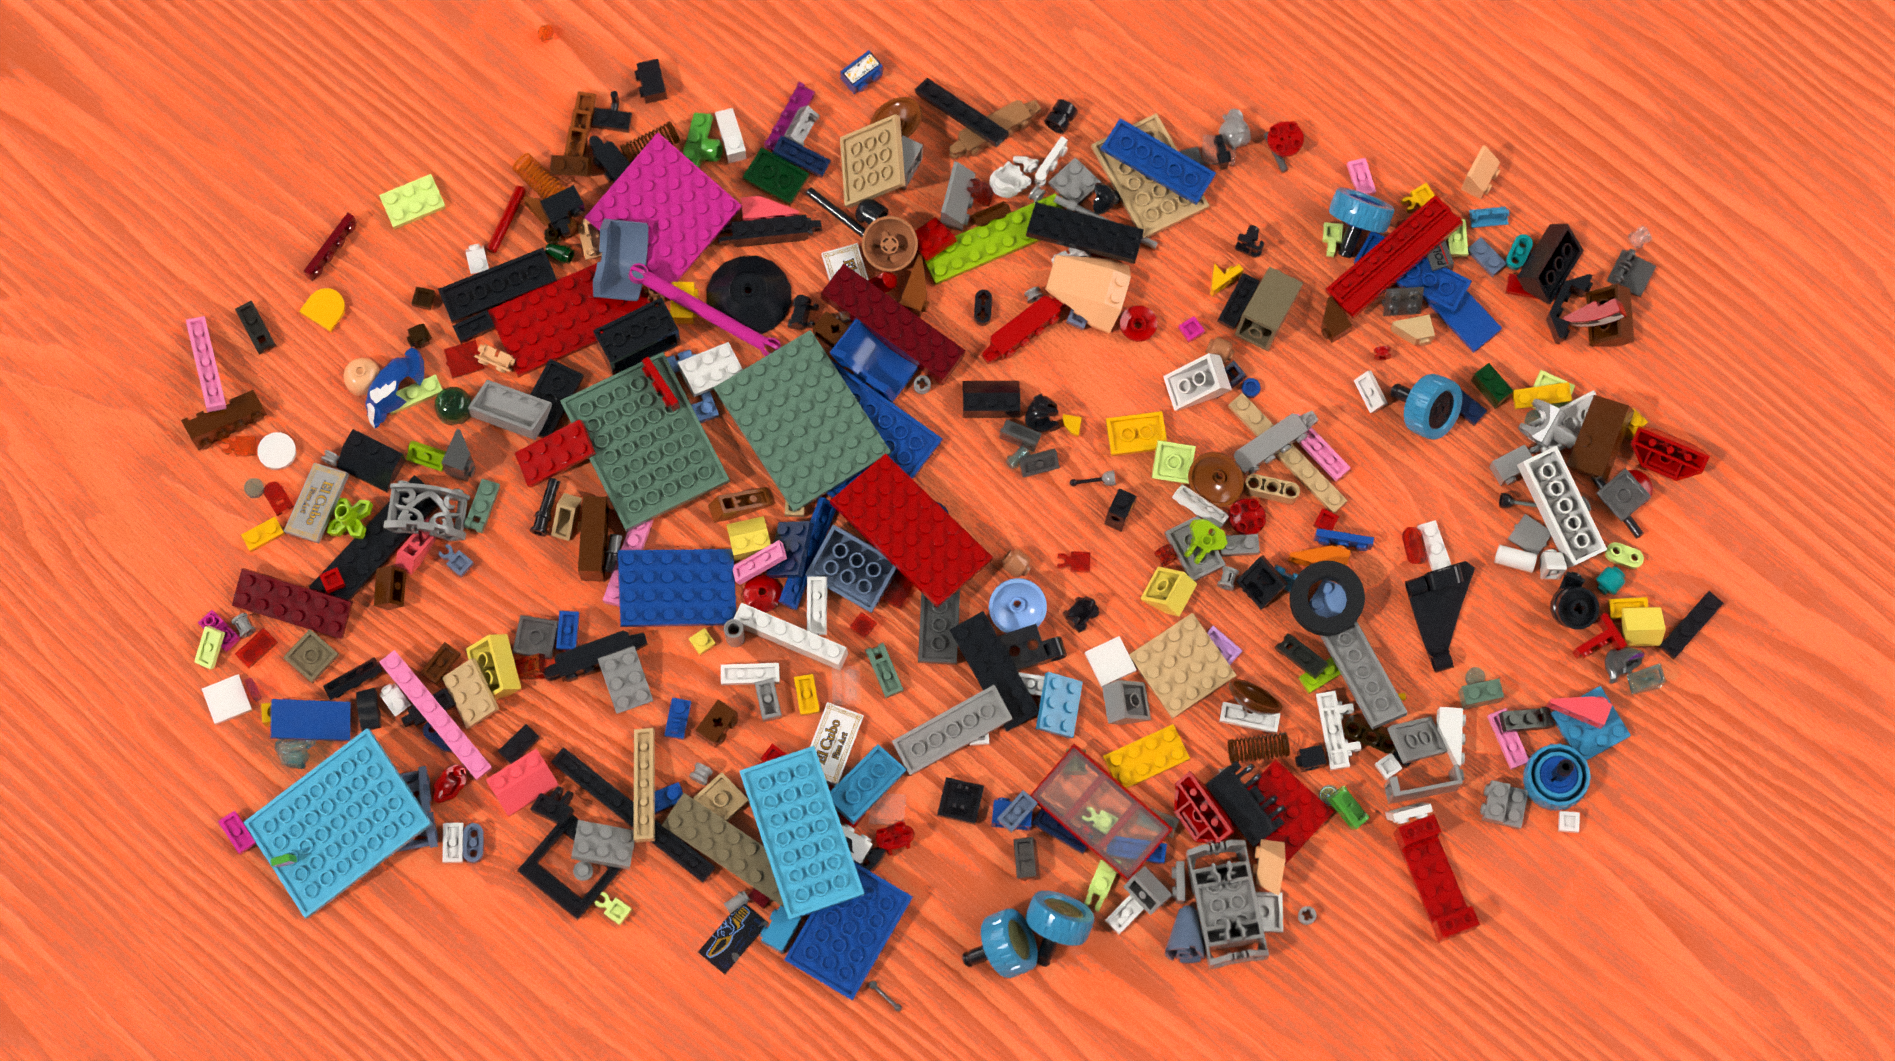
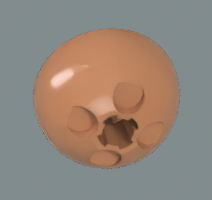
[862,216,918,272]

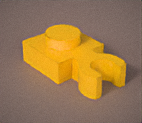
[1401,183,1435,213]

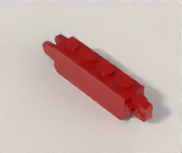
[981,296,1067,364]

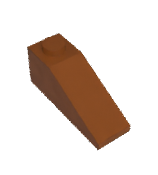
[900,254,929,317]
[708,487,772,523]

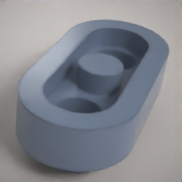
[463,823,484,864]

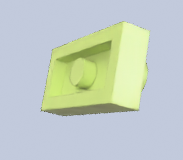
[1447,219,1468,257]
[194,626,225,669]

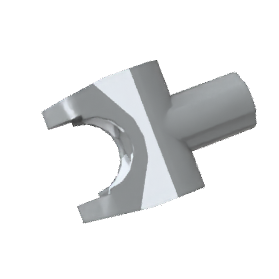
[1518,399,1578,449]

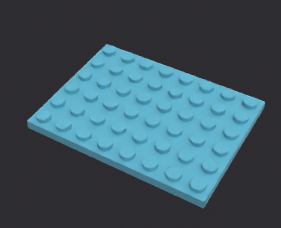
[243,728,433,919]

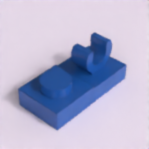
[664,698,692,740]

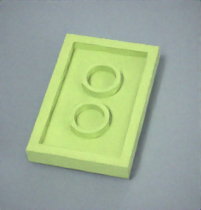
[379,174,446,230]

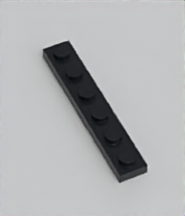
[915,78,1009,148]

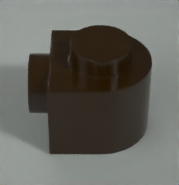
[406,324,432,349]

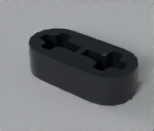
[974,289,992,326]

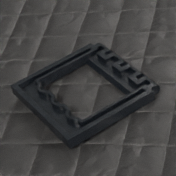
[517,814,623,921]

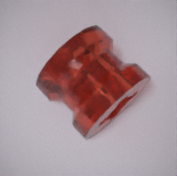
[1154,544,1178,567]

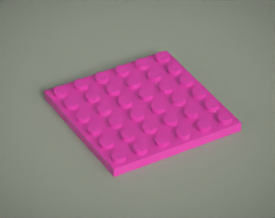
[584,132,742,284]

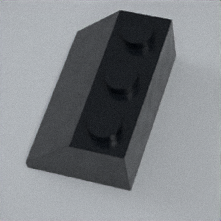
[962,381,1020,418]
[337,429,406,493]

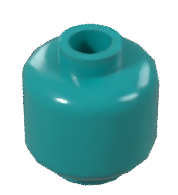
[1596,566,1625,595]

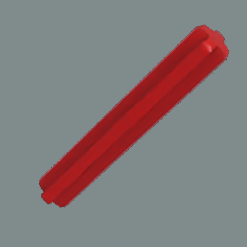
[487,186,526,253]

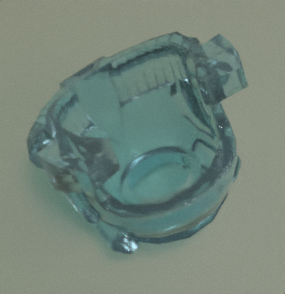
[274,739,316,769]

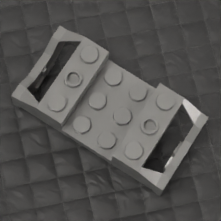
[1186,840,1269,970]

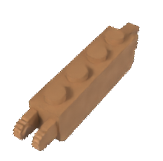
[949,100,1041,160]

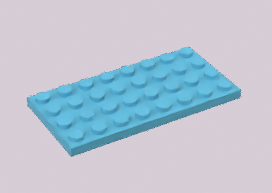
[739,746,865,921]

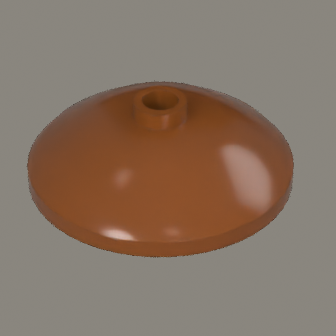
[870,97,922,138]
[1188,452,1244,507]

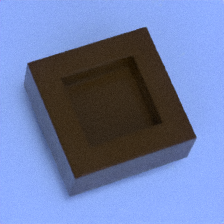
[411,286,435,310]

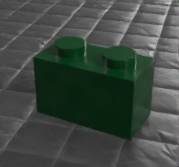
[1471,363,1513,409]

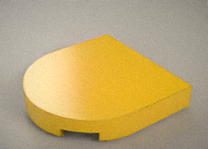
[299,288,345,332]

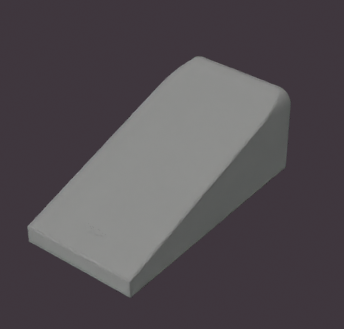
[754,678,782,722]

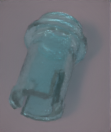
[1006,445,1030,469]

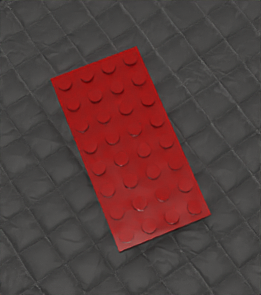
[487,261,650,378]
[830,453,993,608]

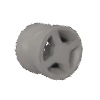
[689,762,713,786]

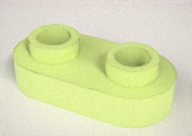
[1605,542,1644,569]

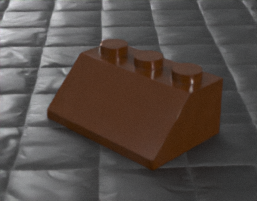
[1586,283,1634,347]

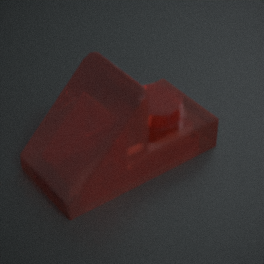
[515,653,545,680]

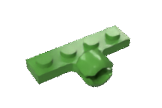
[683,113,723,168]

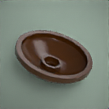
[1229,679,1282,715]

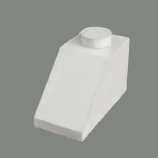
[1540,549,1567,580]

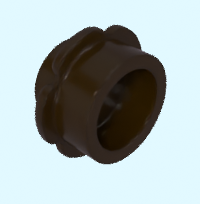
[544,227,562,244]

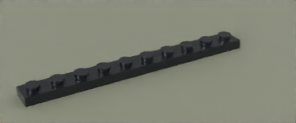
[551,747,716,883]

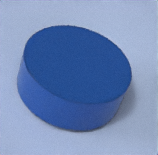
[1241,378,1261,398]

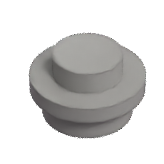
[573,861,593,881]

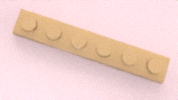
[634,728,655,842]

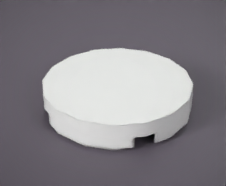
[258,432,296,470]

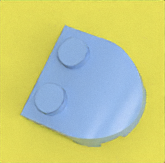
[1309,579,1347,617]

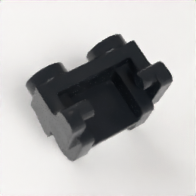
[1235,225,1264,258]
[788,294,819,330]
[1062,596,1100,633]

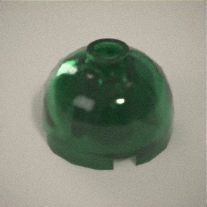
[434,387,472,425]

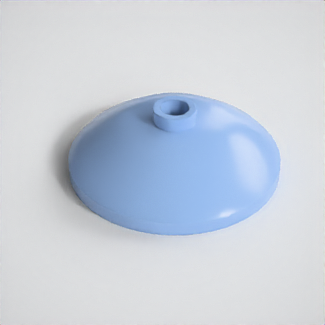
[989,578,1047,633]

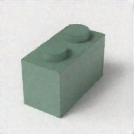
[1458,679,1504,710]

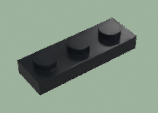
[1217,273,1260,330]
[323,657,382,700]

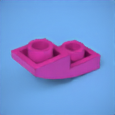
[198,610,241,652]

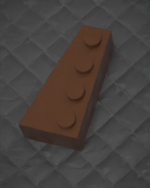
[181,390,267,450]

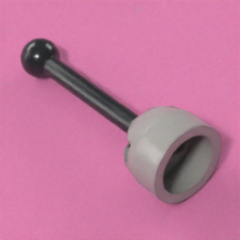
[1070,470,1116,487]

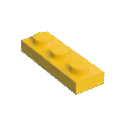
[1512,382,1572,410]

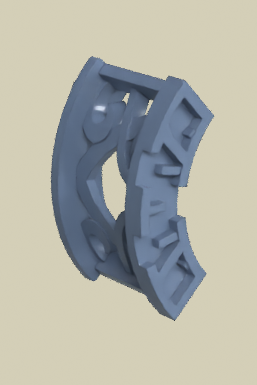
[394,766,438,854]

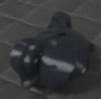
[1093,183,1121,215]

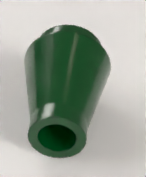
[545,243,575,264]

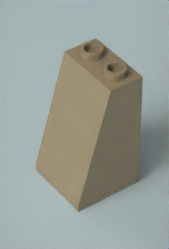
[1235,267,1303,351]

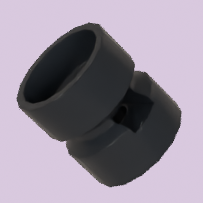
[1044,99,1078,134]

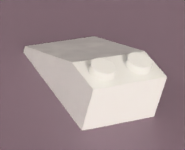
[1163,353,1232,411]

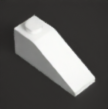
[715,108,747,163]

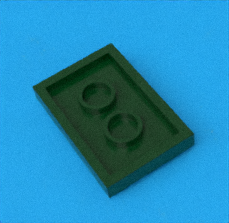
[742,147,810,206]

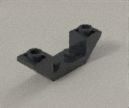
[1546,274,1593,345]

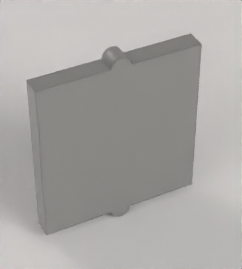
[1508,514,1551,555]

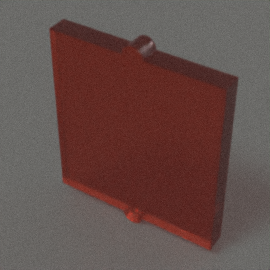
[444,340,484,379]

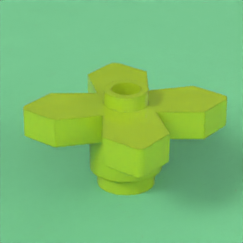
[327,498,373,539]

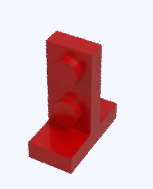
[1572,613,1627,659]

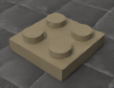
[283,629,339,684]

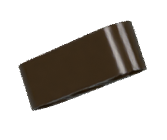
[1344,715,1397,754]

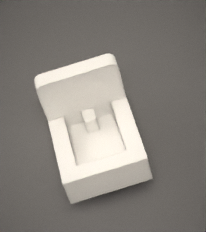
[465,244,489,274]
[379,683,411,716]

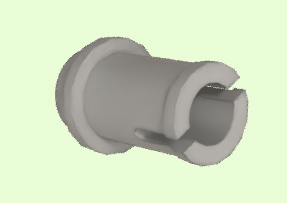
[724,890,750,914]

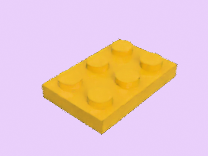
[1106,411,1167,456]

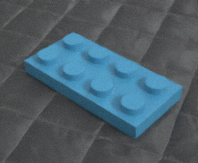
[830,744,907,825]

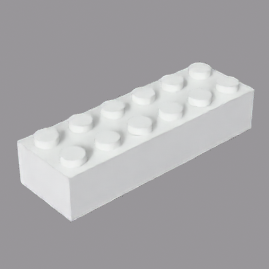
[1517,446,1607,568]

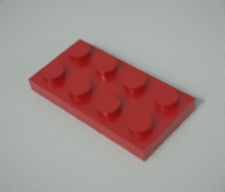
[515,419,596,488]

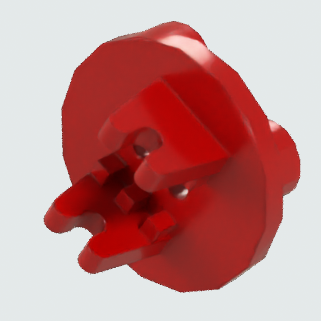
[1267,121,1304,157]
[875,821,915,856]

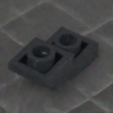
[356,688,381,732]
[861,847,886,872]

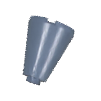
[1165,906,1205,963]

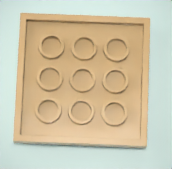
[840,114,905,208]
[1129,613,1237,719]

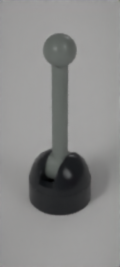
[1499,493,1538,509]

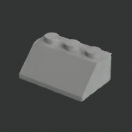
[941,161,978,231]

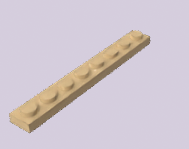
[1228,393,1347,513]

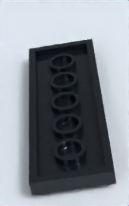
[1026,202,1144,264]
[438,248,557,324]
[950,611,1039,732]

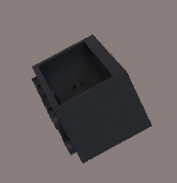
[593,298,681,375]

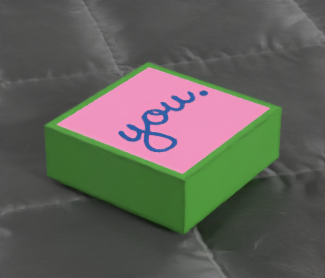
[270,854,297,868]

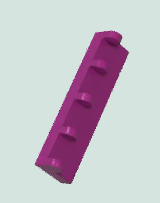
[764,82,815,152]

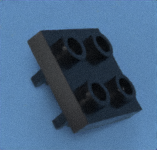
[1236,555,1288,610]
[937,777,984,825]

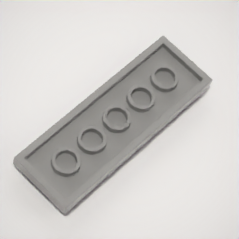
[1320,621,1408,730]
[892,685,1013,776]

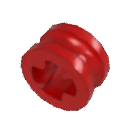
[1374,346,1391,361]

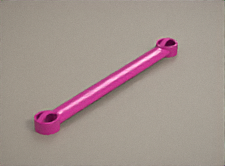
[628,263,781,357]

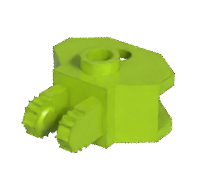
[1184,519,1228,564]

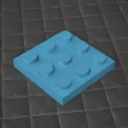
[1550,686,1631,761]

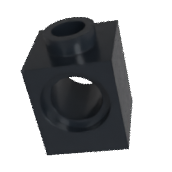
[1295,745,1327,772]

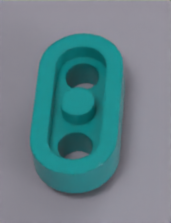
[1506,234,1533,270]

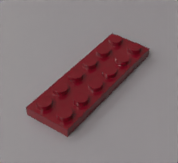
[232,568,353,639]

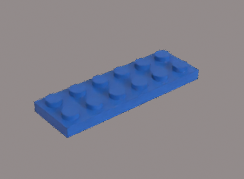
[1101,118,1216,205]
[1354,232,1472,314]

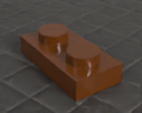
[970,201,1011,227]
[421,642,461,685]

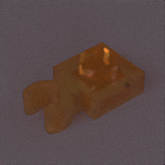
[222,436,256,456]

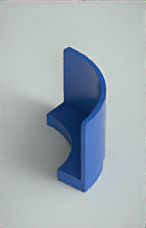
[830,319,918,403]

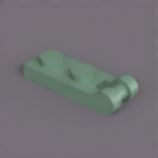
[464,479,501,534]
[865,642,904,699]

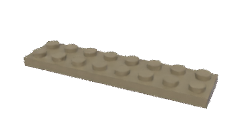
[662,793,785,908]

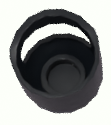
[855,199,889,225]

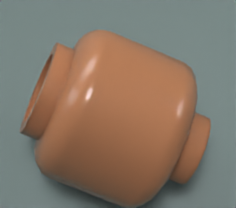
[1205,337,1235,364]
[1002,549,1031,578]

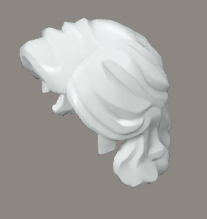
[989,161,1031,198]

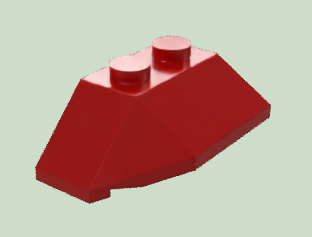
[1631,426,1710,481]
[1174,771,1234,844]

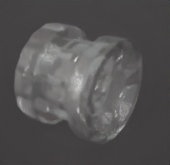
[1628,226,1652,249]

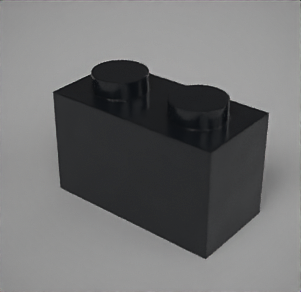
[634,59,667,104]

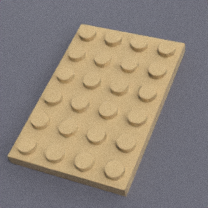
[1091,113,1209,238]

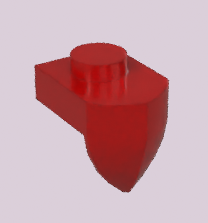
[868,272,897,293]

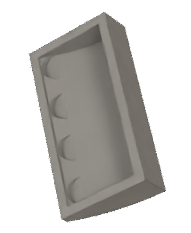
[468,380,552,440]

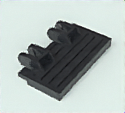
[1205,761,1286,847]

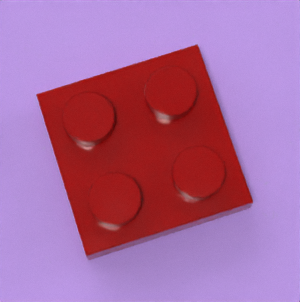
[915,217,957,262]

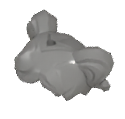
[1219,109,1251,150]

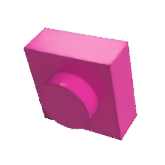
[1178,316,1205,343]

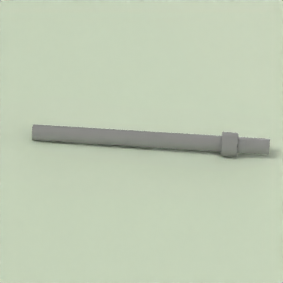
[1054,195,1158,249]

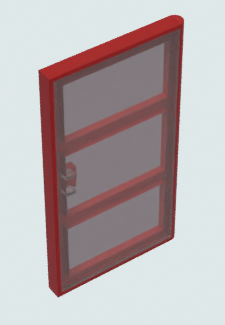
[1030,744,1173,882]

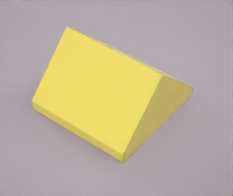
[1622,607,1666,647]

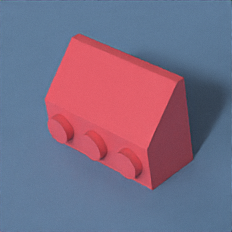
[486,749,559,817]

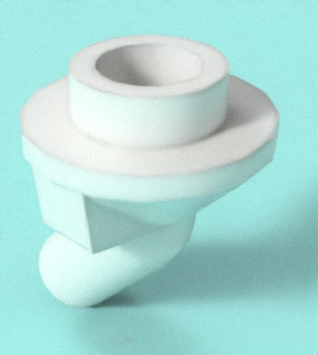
[1013,156,1039,173]

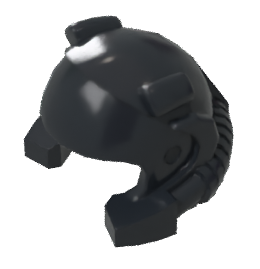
[1025,393,1060,432]

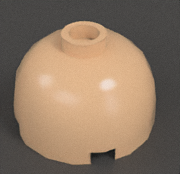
[343,357,381,396]

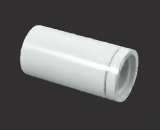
[1494,544,1537,573]

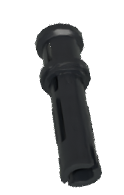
[530,478,561,536]

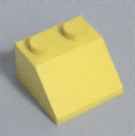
[726,516,771,561]
[1140,567,1197,616]

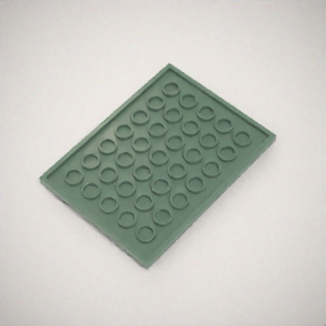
[714,330,891,513]
[560,352,730,532]

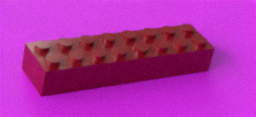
[821,263,965,386]

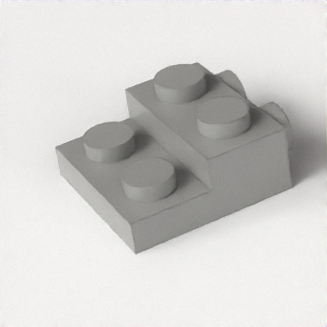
[1480,780,1528,829]

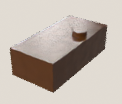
[1567,395,1634,482]
[577,496,609,582]

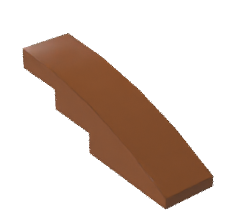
[564,91,597,157]

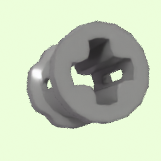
[1217,566,1239,591]
[231,613,256,638]

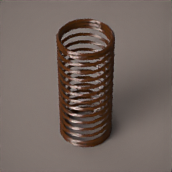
[620,121,680,164]
[1228,732,1290,764]

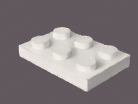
[677,342,743,397]

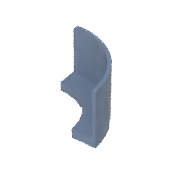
[593,219,649,301]

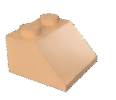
[1461,145,1500,199]
[1252,839,1285,895]

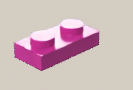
[218,810,256,855]

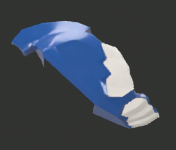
[365,347,425,429]

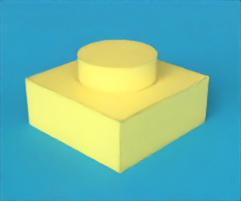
[689,628,716,655]

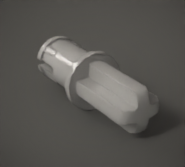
[604,534,622,573]

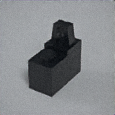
[540,185,585,238]

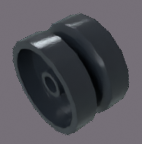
[1550,586,1599,629]

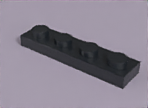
[1659,591,1724,660]

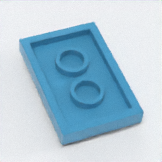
[1036,672,1083,739]

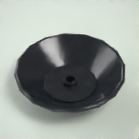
[707,256,791,334]

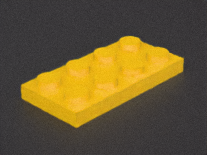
[1103,724,1190,789]

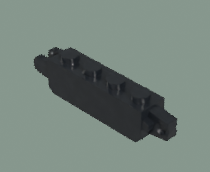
[589,135,630,183]
[718,215,822,247]
[543,630,648,682]

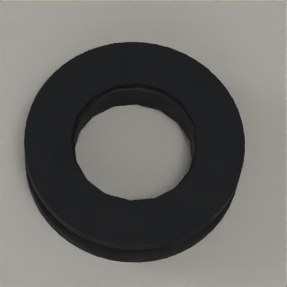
[1289,561,1365,636]

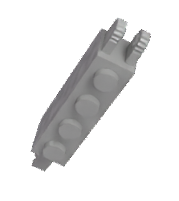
[1234,411,1319,475]

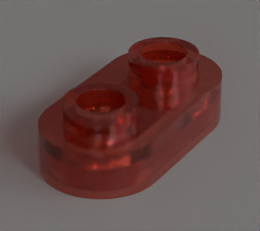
[1402,527,1427,564]

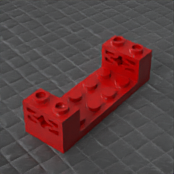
[1393,814,1480,943]

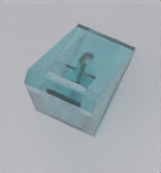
[1627,663,1666,694]

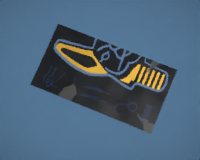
[698,904,768,974]

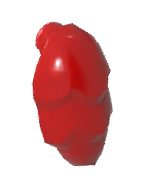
[433,764,467,803]

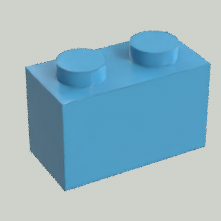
[760,905,802,955]

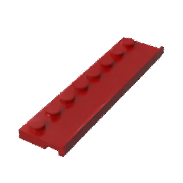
[1325,195,1463,319]

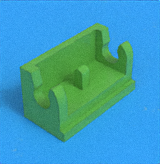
[1327,785,1370,829]

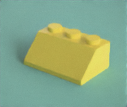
[466,634,521,700]

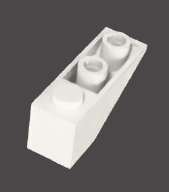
[1436,707,1466,768]

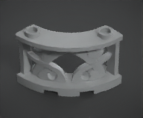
[383,480,470,542]

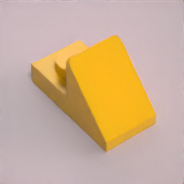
[1210,264,1244,297]

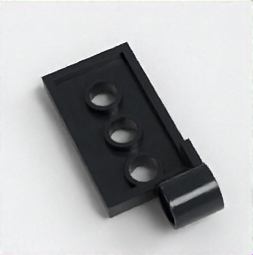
[998,624,1067,671]

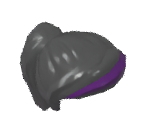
[1604,647,1645,684]

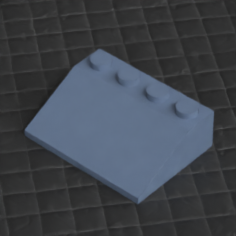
[805,525,899,613]

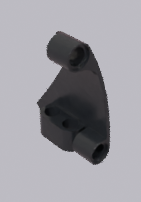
[1405,561,1475,673]

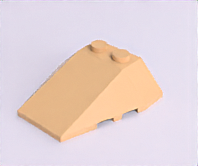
[1045,255,1131,333]

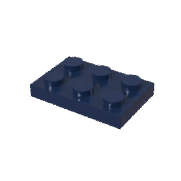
[766,521,814,578]

